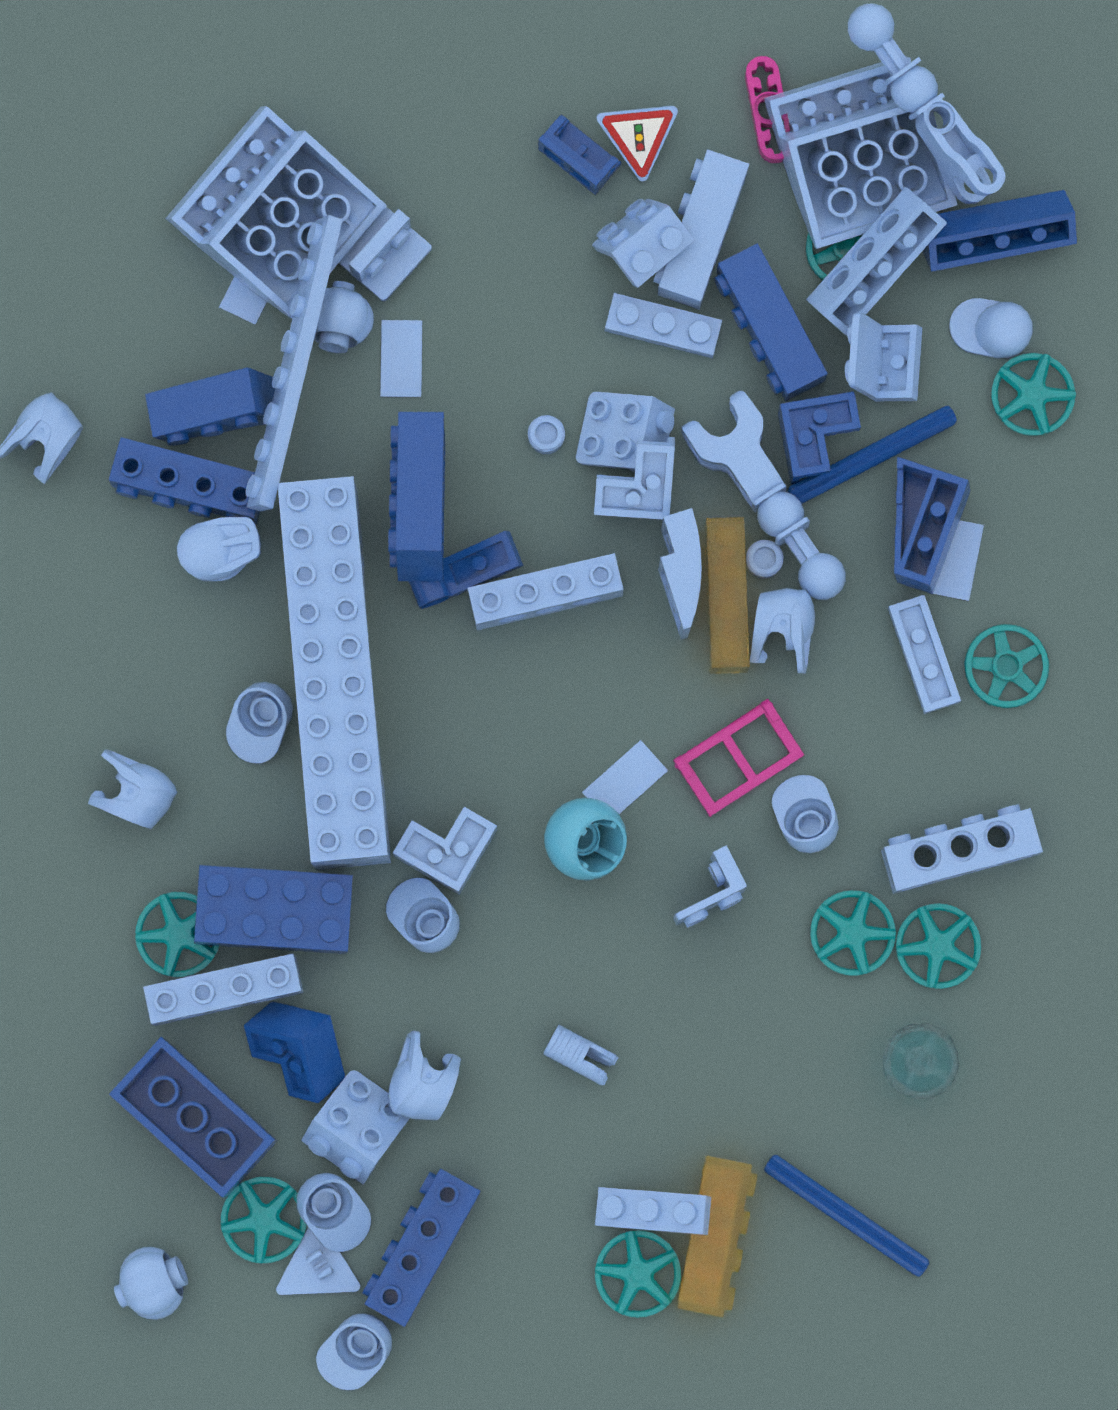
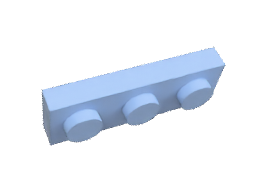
[605,293,722,358]
[887,595,961,714]
[595,1187,711,1235]

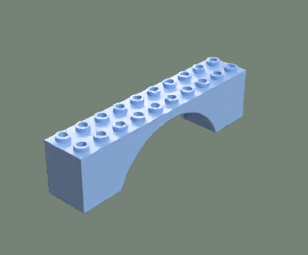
[277,476,391,870]

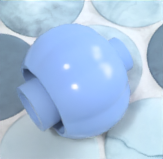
[314,281,374,353]
[114,1247,188,1320]

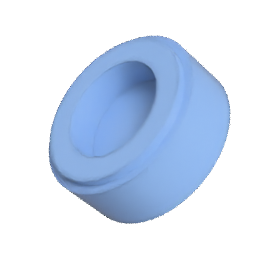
[528,415,565,454]
[745,540,784,579]

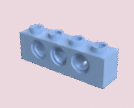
[806,187,947,336]
[468,553,624,631]
[881,804,1043,894]
[143,954,304,1026]

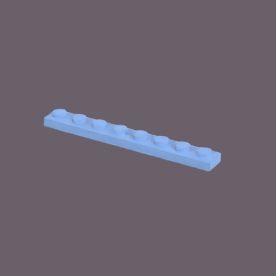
[246,215,343,512]

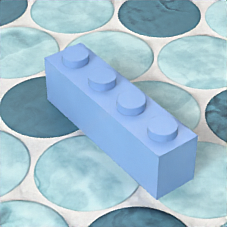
[653,149,749,310]

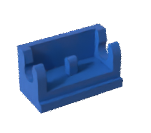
[538,114,621,195]

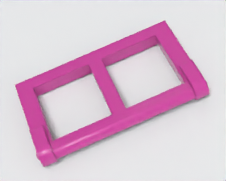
[673,699,804,817]

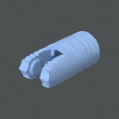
[543,1024,618,1085]

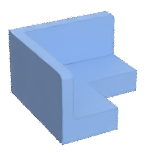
[594,437,675,520]
[393,807,497,895]

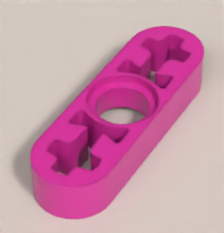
[745,56,790,163]

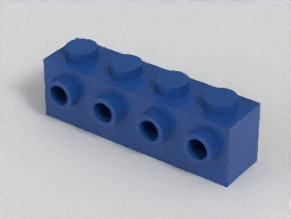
[923,190,1077,272]
[714,243,828,402]
[109,437,260,525]
[362,1168,481,1327]

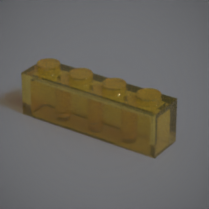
[704,517,750,674]
[676,1156,757,1317]

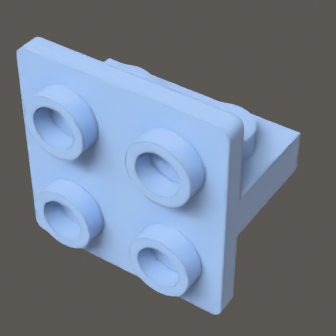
[338,207,432,302]

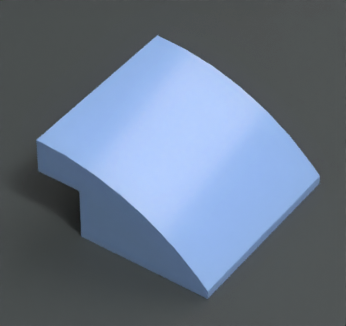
[764,56,957,249]
[165,106,387,318]

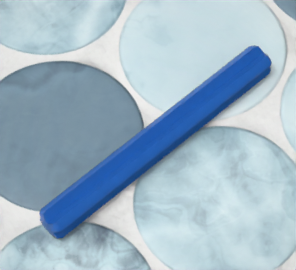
[787,406,957,504]
[764,1155,929,1277]

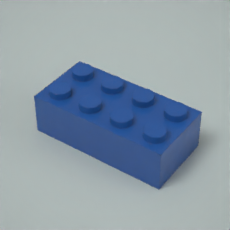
[388,412,445,581]
[194,865,353,954]
[109,1037,278,1198]

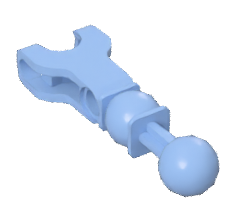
[848,3,1005,204]
[681,390,846,600]

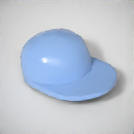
[949,298,1033,358]
[226,682,293,764]
[772,775,839,853]
[386,878,460,953]
[297,1173,371,1252]
[316,1313,392,1390]

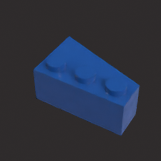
[145,367,275,446]
[894,457,971,594]

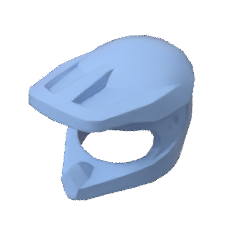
[0,392,83,484]
[177,517,261,581]
[749,588,815,674]
[88,749,178,829]
[388,1031,461,1120]

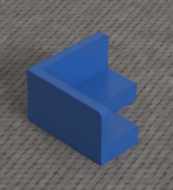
[778,391,861,484]
[244,1002,345,1103]

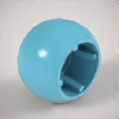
[544,797,627,881]

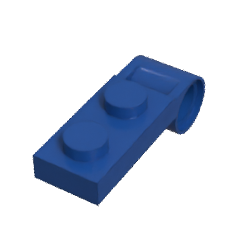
[409,531,523,609]

